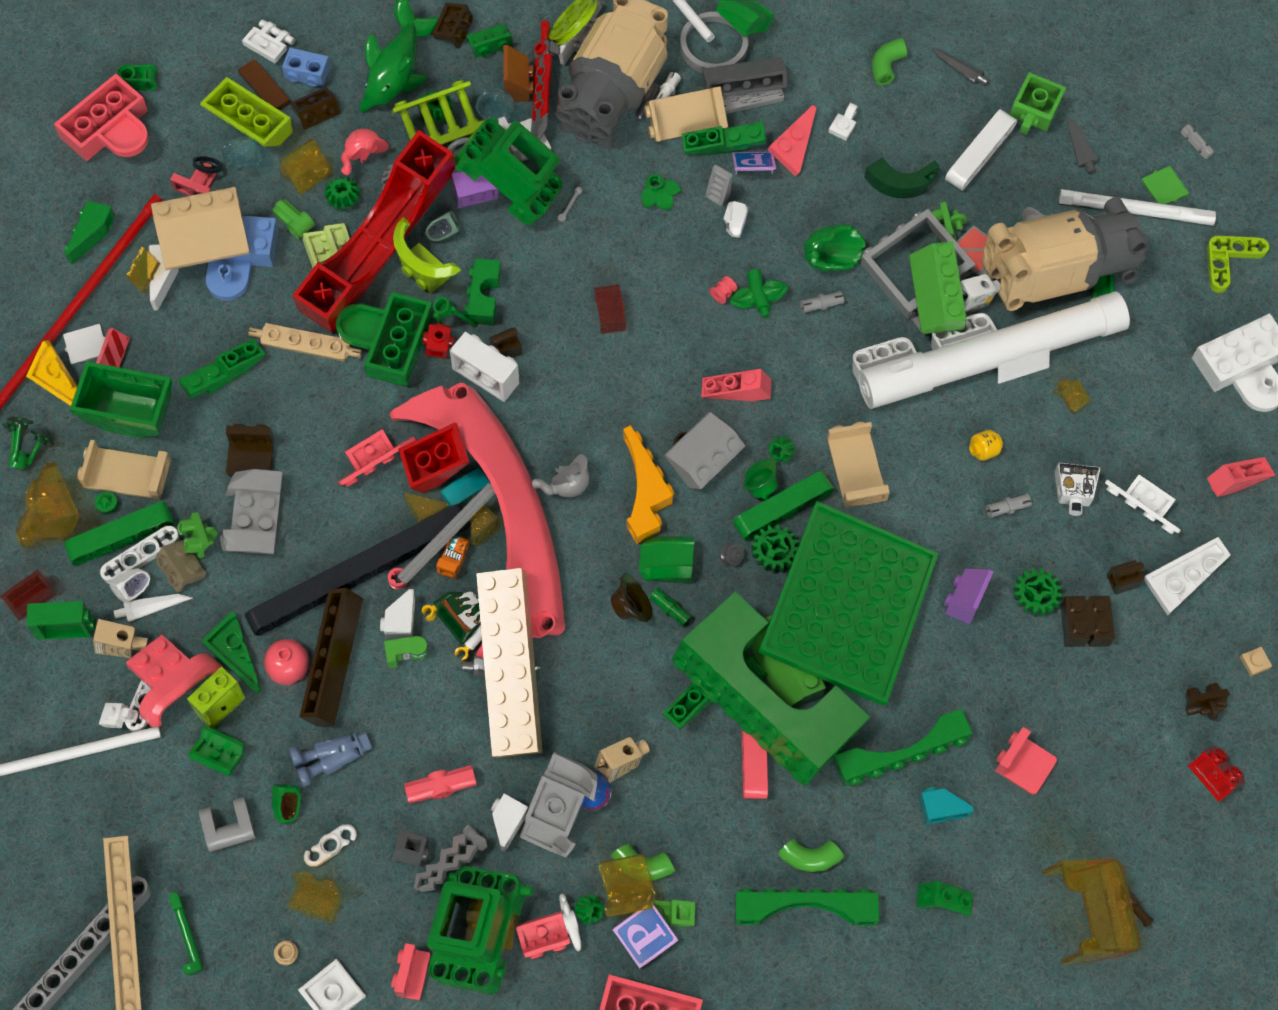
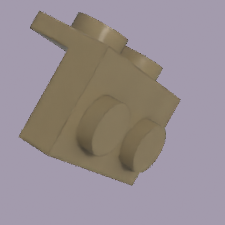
[156,540,206,593]

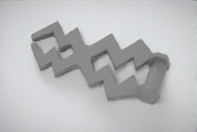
[414,825,487,892]

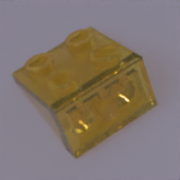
[599,854,657,917]
[287,871,343,925]

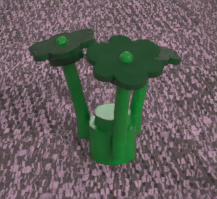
[2,416,54,470]

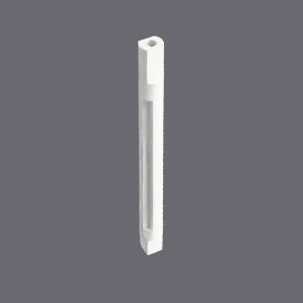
[1059,189,1216,226]

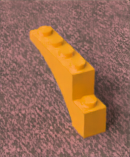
[623,425,674,544]

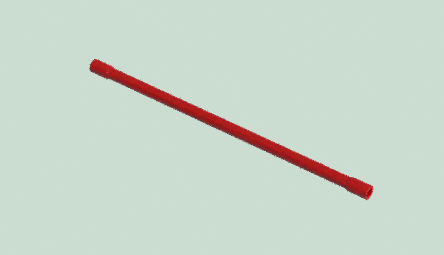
[0,194,163,410]

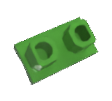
[931,201,967,242]
[177,512,217,558]

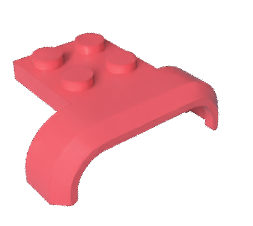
[126,635,222,727]

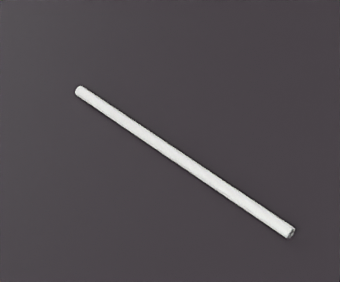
[0,727,161,776]

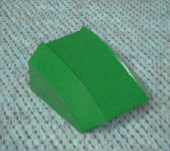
[716,0,774,37]
[639,536,694,584]

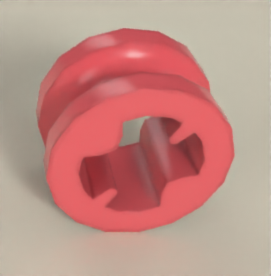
[388,568,408,590]

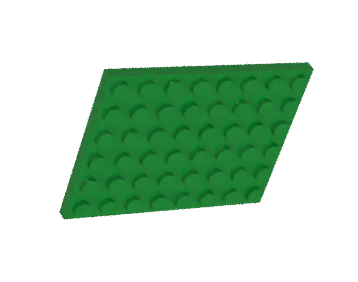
[758,501,939,706]

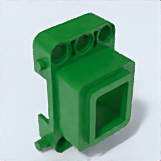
[454,117,563,226]
[427,866,534,995]

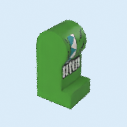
[384,636,428,668]

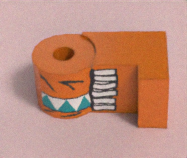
[436,535,470,580]

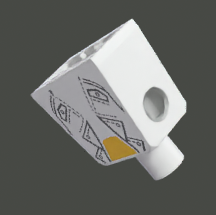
[960,274,1000,316]

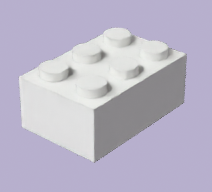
[450,332,519,402]

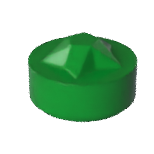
[95,492,118,515]

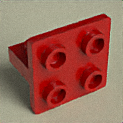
[1188,746,1245,802]

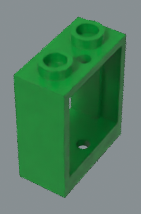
[26,601,96,640]

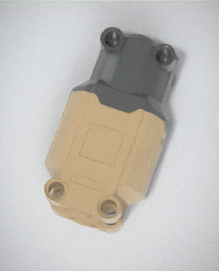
[555,0,668,149]
[981,197,1149,311]

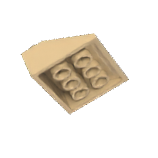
[151,187,250,271]

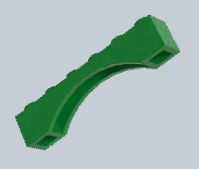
[833,709,972,787]
[734,888,879,926]

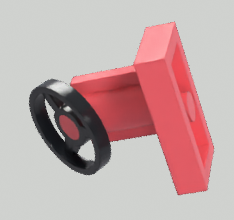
[170,156,222,196]

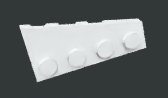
[1144,537,1230,615]

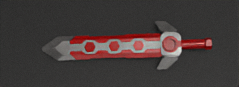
[529,20,560,140]

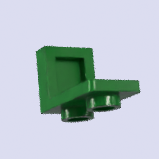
[916,881,973,916]

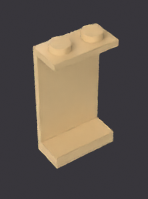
[644,86,728,142]
[827,422,890,508]
[78,440,171,500]

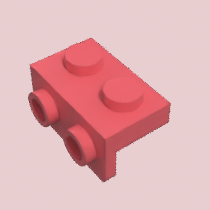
[515,911,571,959]
[391,943,430,1000]

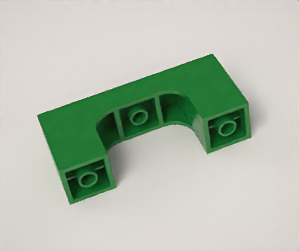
[671,592,870,787]

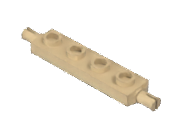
[248,323,362,361]

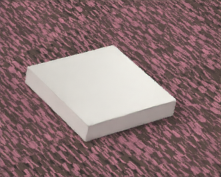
[298,959,366,1010]

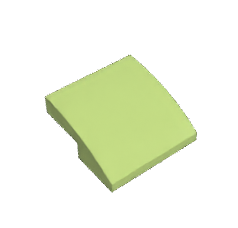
[302,223,350,268]

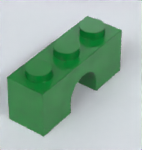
[464,258,501,326]

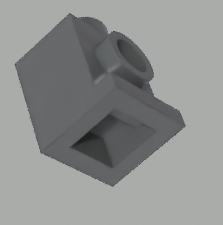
[391,830,429,866]

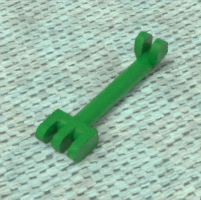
[169,892,203,975]

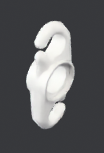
[304,824,357,867]
[559,893,581,951]

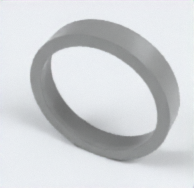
[680,12,748,73]

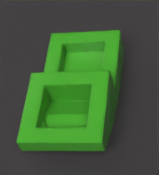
[645,899,695,927]

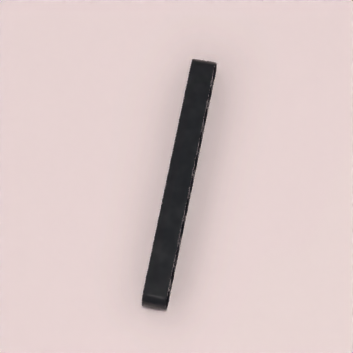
[245,504,472,636]

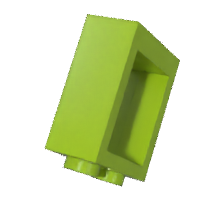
[187,667,245,729]

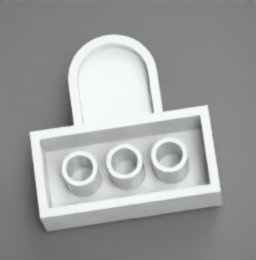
[1192,314,1278,412]

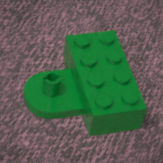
[336,292,434,387]

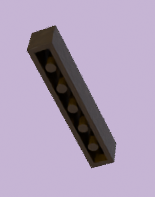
[299,588,363,727]

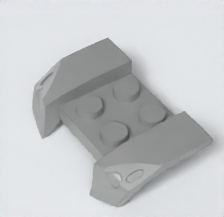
[220,469,282,554]
[520,752,597,858]

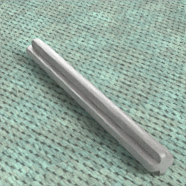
[398,483,495,584]

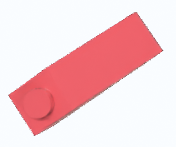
[1207,457,1275,497]

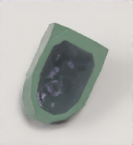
[425,210,461,241]

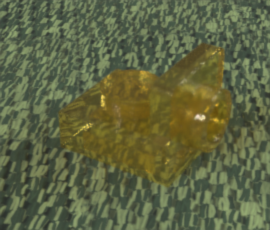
[1053,378,1091,412]

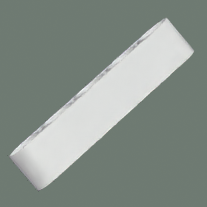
[945,109,1018,191]

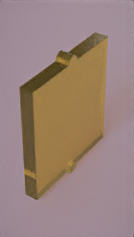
[126,246,161,293]

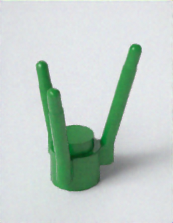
[433,295,478,328]

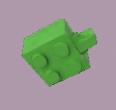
[1010,72,1066,135]

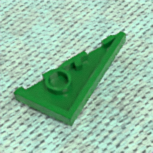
[201,611,261,695]

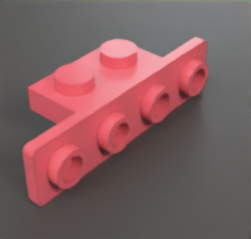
[337,429,416,487]

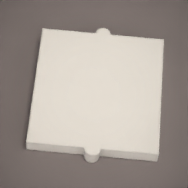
[63,324,105,365]

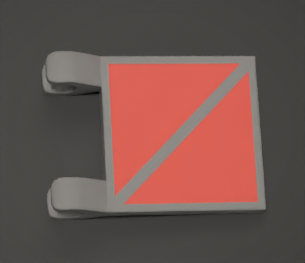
[956,225,993,281]

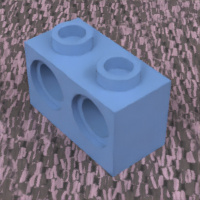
[282,48,330,87]

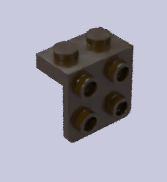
[226,424,274,476]

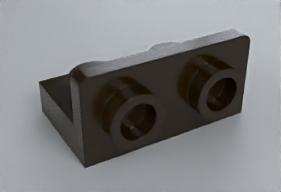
[432,3,473,48]
[290,87,340,130]

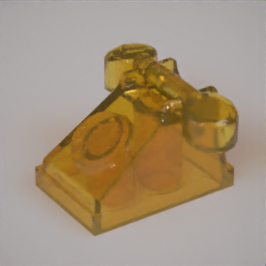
[15,462,80,548]

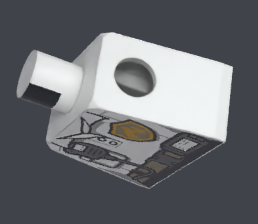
[1055,463,1100,516]

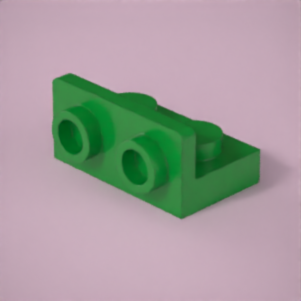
[467,24,513,58]

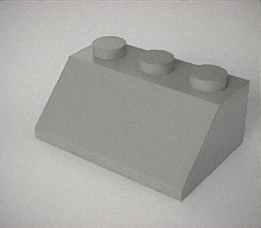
[664,412,745,489]

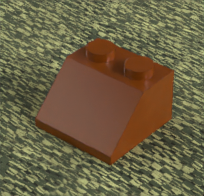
[503,45,533,102]

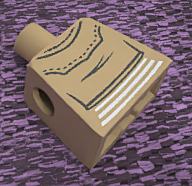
[93,619,148,658]
[594,737,649,783]

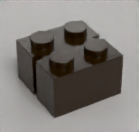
[1060,596,1115,647]

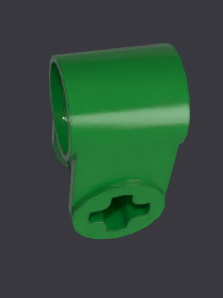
[117,64,158,91]

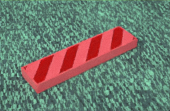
[96,328,130,367]

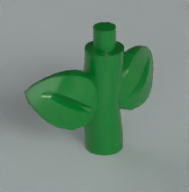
[730,269,788,318]

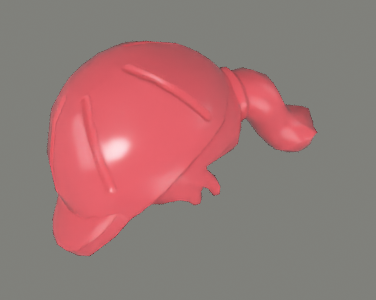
[341,129,389,175]

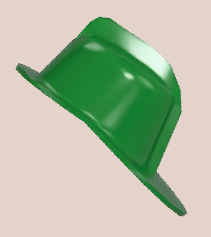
[743,459,778,501]

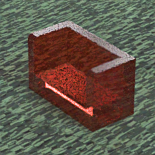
[594,284,626,334]
[0,569,56,621]

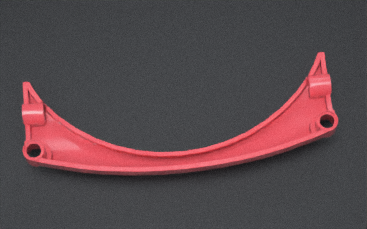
[390,383,565,658]

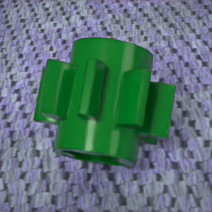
[768,435,796,462]
[574,894,604,925]

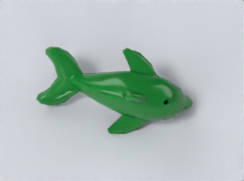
[360,0,439,113]

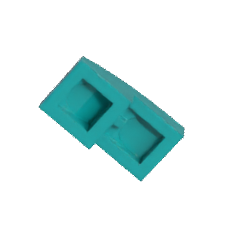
[440,468,490,506]

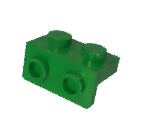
[188,726,245,777]

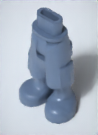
[288,732,372,788]

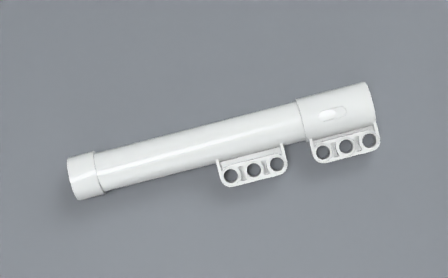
[852,291,1130,409]

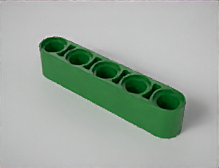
[732,471,835,541]
[64,502,175,566]

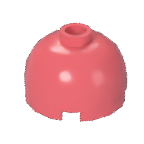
[264,639,310,685]

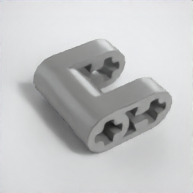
[199,797,256,852]

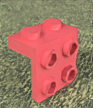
[995,727,1057,795]

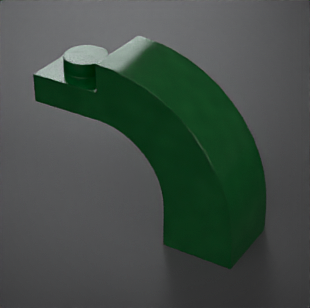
[864,157,940,199]

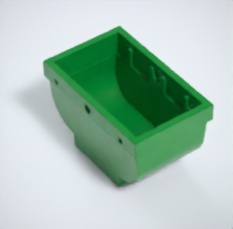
[70,361,173,439]

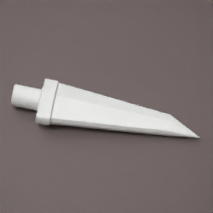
[114,594,192,622]

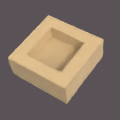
[1240,647,1272,677]

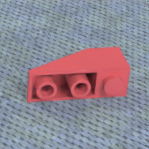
[701,369,771,401]

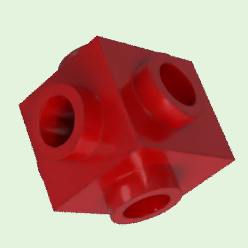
[423,323,454,359]

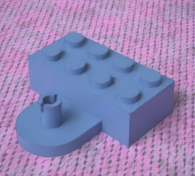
[206,216,279,300]

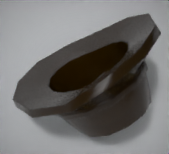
[611,573,652,623]

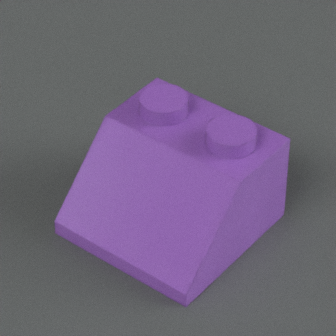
[944,569,994,625]

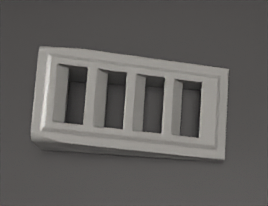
[706,165,732,206]

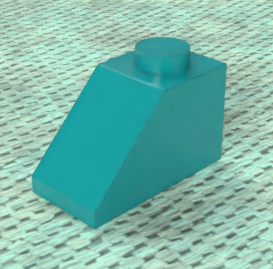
[919,787,974,825]

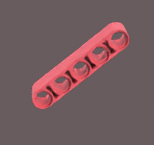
[742,730,768,799]

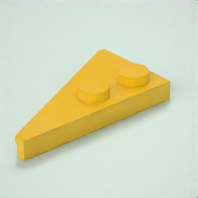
[26,340,77,406]

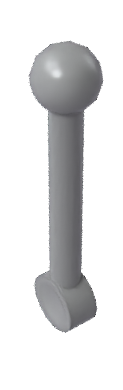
[558,187,583,222]

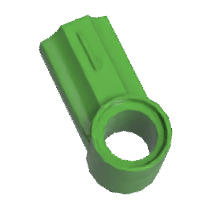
[273,199,315,239]

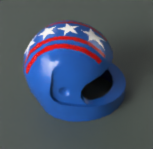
[581,770,612,811]

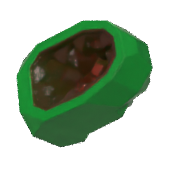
[271,784,301,824]

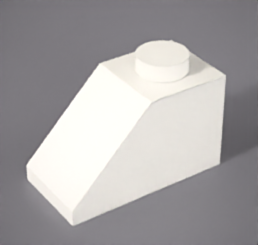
[380,589,415,639]
[491,794,528,852]

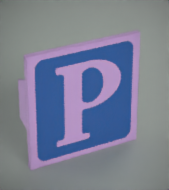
[732,152,776,174]
[613,901,679,969]

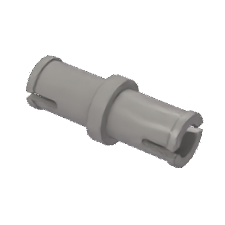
[800,291,844,314]
[986,493,1032,518]

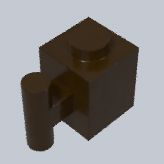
[489,327,522,358]
[1107,560,1144,594]

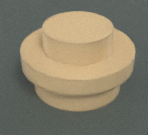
[274,941,298,965]

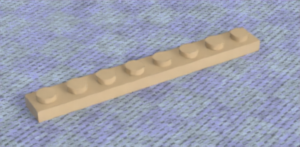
[103,836,141,1010]

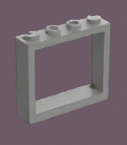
[861,209,975,319]

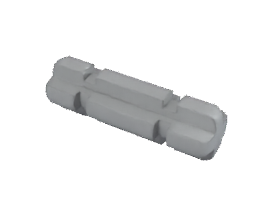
[1181,124,1214,159]

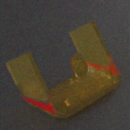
[1042,858,1140,964]

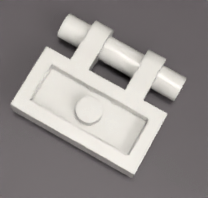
[242,19,296,64]

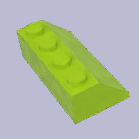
[200,77,293,147]

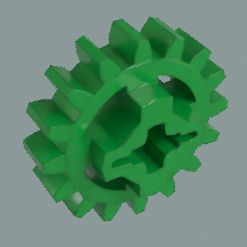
[751,524,799,573]
[1013,568,1063,616]

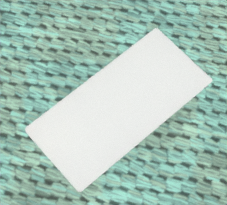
[998,348,1050,384]

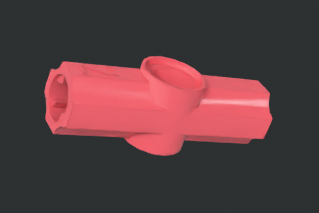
[404,765,477,804]

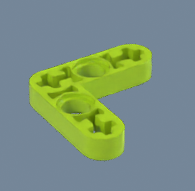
[1207,236,1269,293]

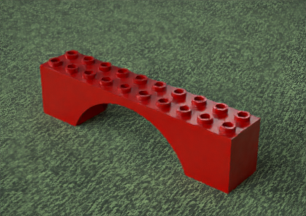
[292,130,455,334]

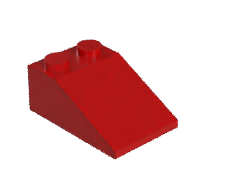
[398,422,470,493]

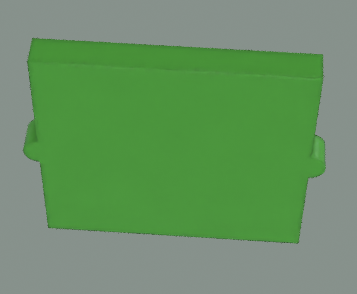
[1141,166,1189,205]

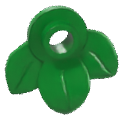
[641,174,681,210]

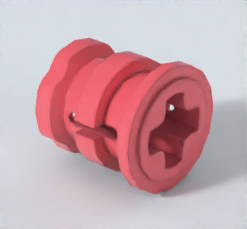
[709,276,738,304]

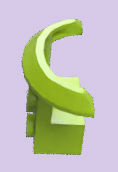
[393,218,461,294]

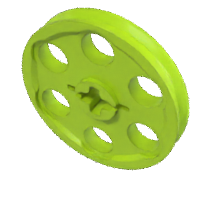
[549,0,598,45]

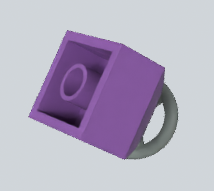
[447,138,499,208]

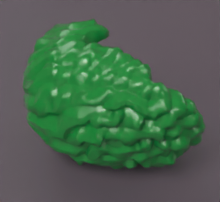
[804,225,866,272]

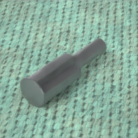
[637,83,660,120]

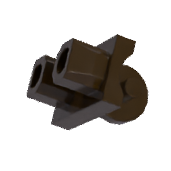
[1185,683,1230,720]

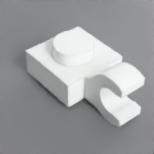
[828,103,858,141]
[99,703,138,728]

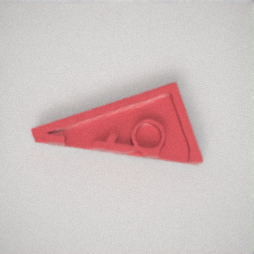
[767,105,816,176]

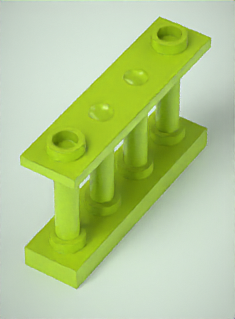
[391,80,484,146]

